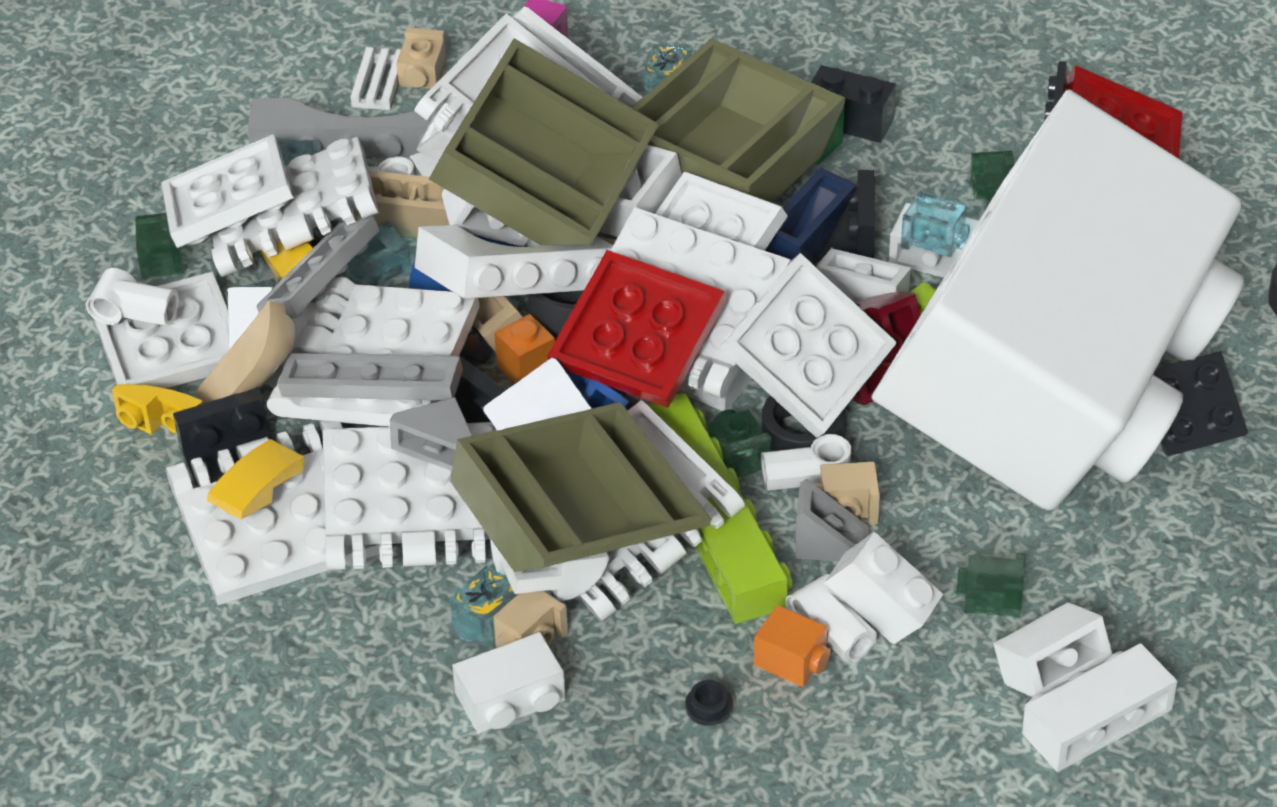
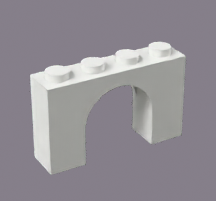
[415,225,613,299]

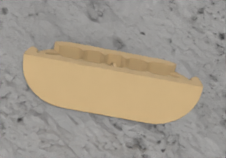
[337,171,449,238]
[196,301,295,404]

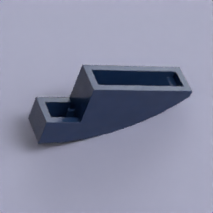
[765,167,857,265]

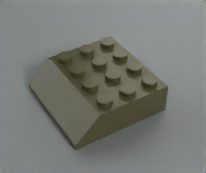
[429,38,659,245]
[631,38,845,203]
[450,402,711,572]

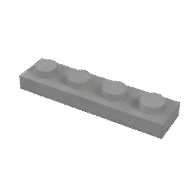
[256,216,380,320]
[278,353,463,400]

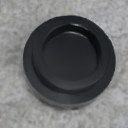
[685,680,733,726]

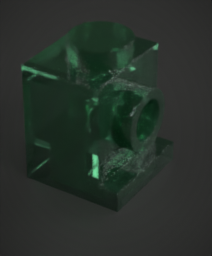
[969,150,1015,212]
[135,213,184,279]
[708,409,771,478]
[956,552,1026,617]

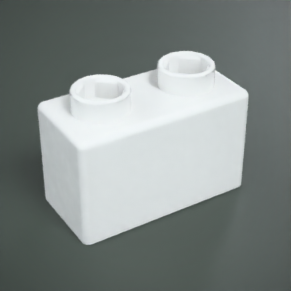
[872,90,1244,511]

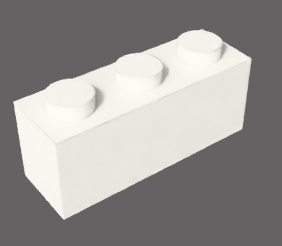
[1022,643,1177,772]

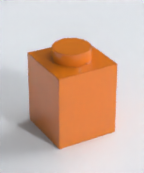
[494,314,555,384]
[754,605,831,687]

